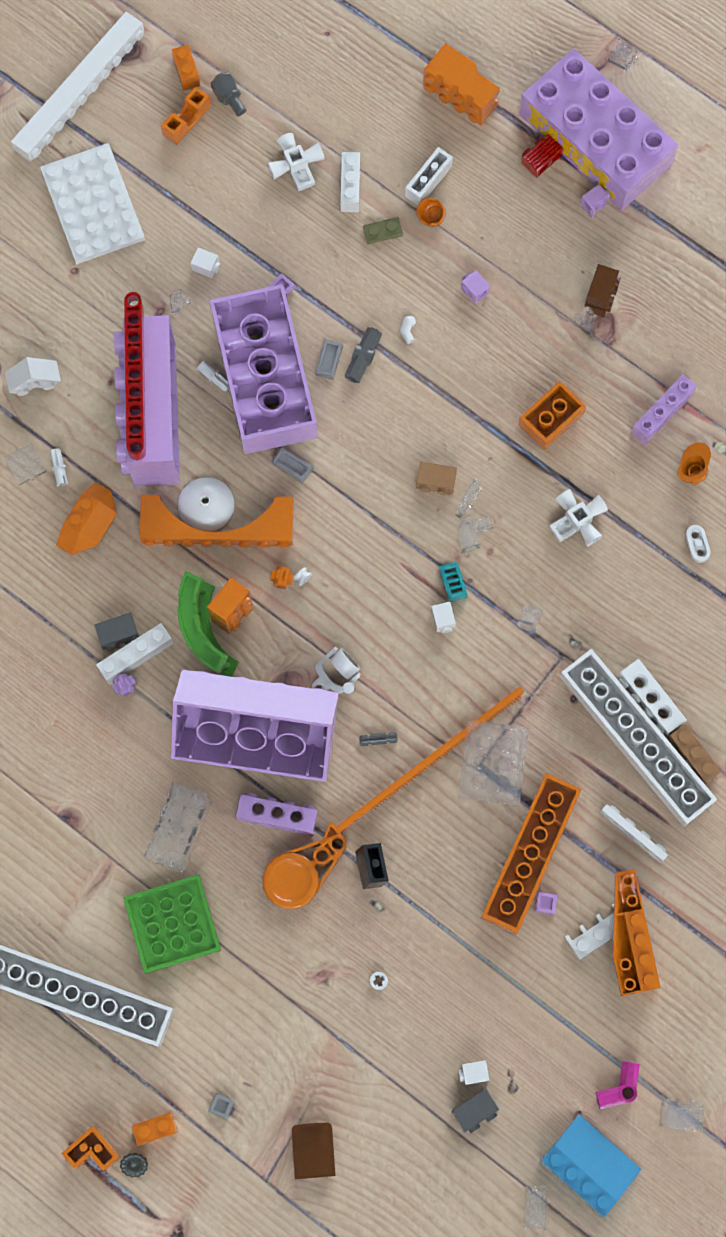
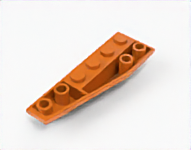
[613,869,661,996]

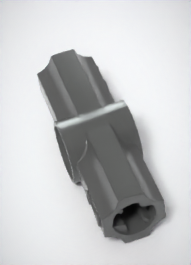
[345,327,382,383]

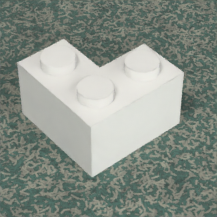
[5,357,61,396]

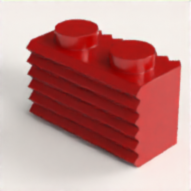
[521,134,564,178]

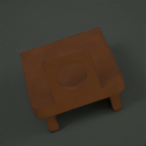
[292,1122,336,1179]

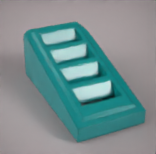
[439,562,468,602]

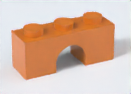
[161,86,211,145]

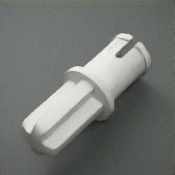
[197,361,229,392]
[50,448,68,487]

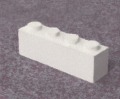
[96,623,174,685]

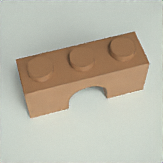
[667,724,721,784]

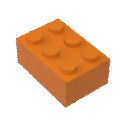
[518,381,586,451]
[207,577,253,634]

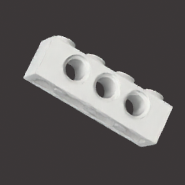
[618,659,687,737]

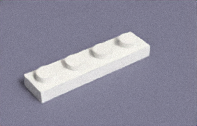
[600,804,668,864]

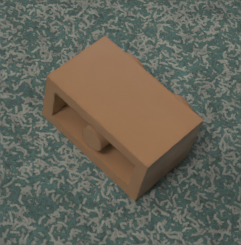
[416,461,457,496]

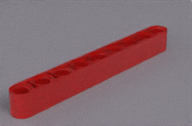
[124,292,146,461]

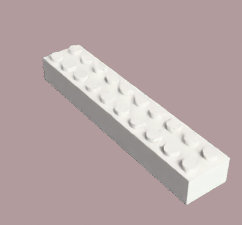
[560,649,717,827]
[0,945,175,1048]

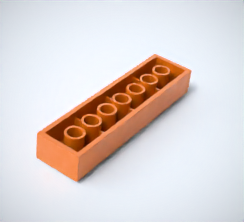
[481,773,582,935]

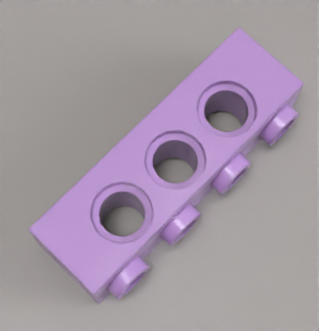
[631,374,697,445]
[236,793,318,836]

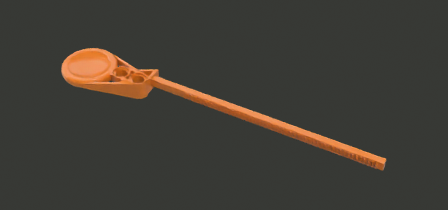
[262,687,524,910]

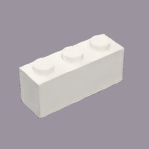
[405,147,453,206]
[341,152,360,212]

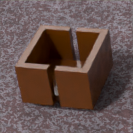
[583,264,621,317]

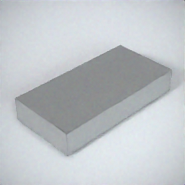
[315,339,343,380]
[272,447,313,483]

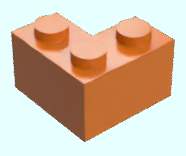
[61,1126,121,1171]

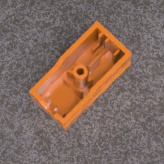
[423,43,500,126]

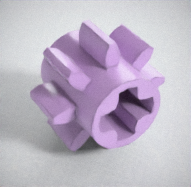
[112,673,137,697]

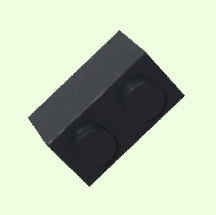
[355,843,389,889]

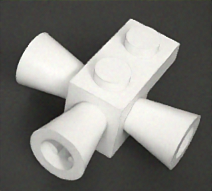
[267,133,325,191]
[549,489,608,547]

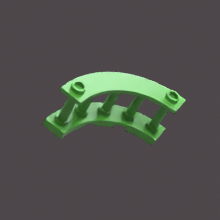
[177,571,239,677]

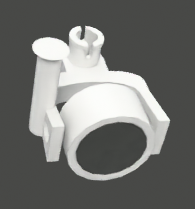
[312,646,361,694]

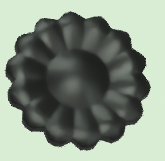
[120,1153,148,1178]

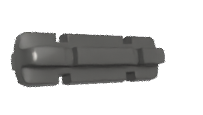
[359,732,398,746]

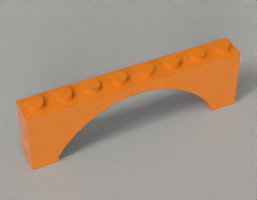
[139,494,294,548]

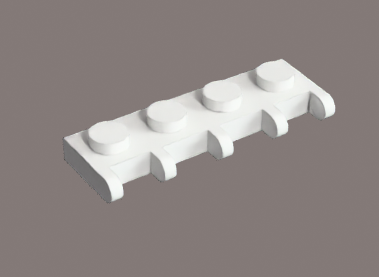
[564,904,614,960]

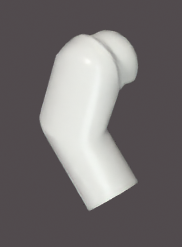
[400,316,416,344]

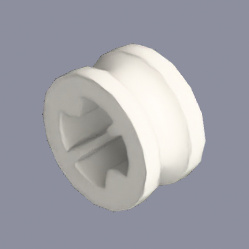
[293,567,312,586]
[370,972,388,990]

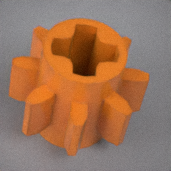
[270,566,294,589]

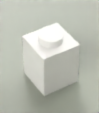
[190,248,221,278]
[431,602,456,633]
[458,1060,490,1085]

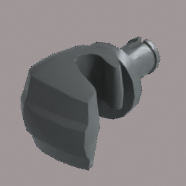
[211,71,246,117]

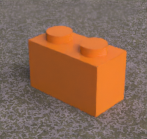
[171,44,200,91]
[132,1113,178,1146]

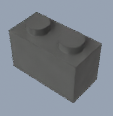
[94,612,139,651]
[451,1089,499,1134]

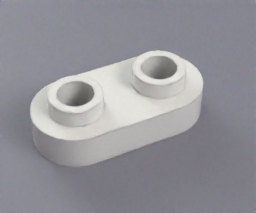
[685,525,711,563]

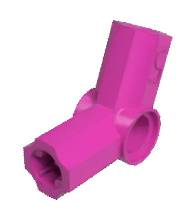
[595,1061,640,1109]

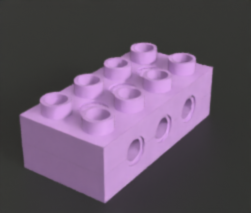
[210,284,318,454]

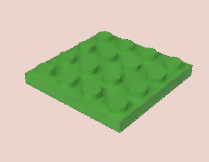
[123,874,221,974]

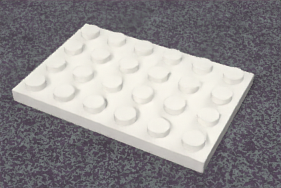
[40,143,145,264]

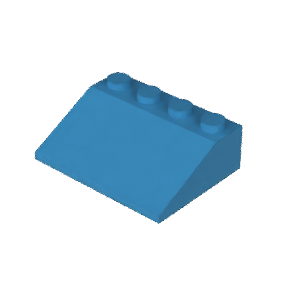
[540,1114,641,1217]

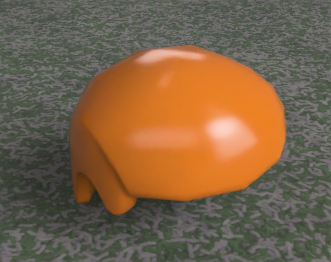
[416,197,446,227]

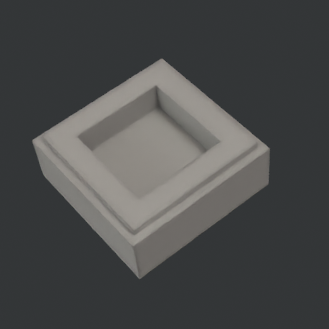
[208,1093,235,1120]

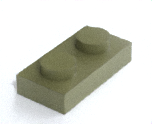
[363,217,403,245]

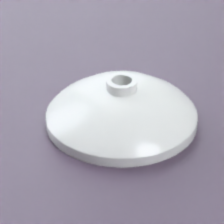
[178,477,235,532]

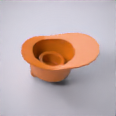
[678,442,711,486]

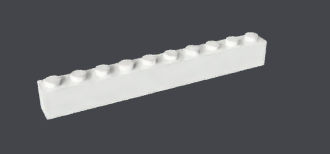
[11,12,145,162]

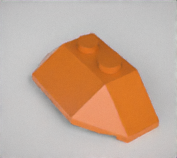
[56,482,117,555]

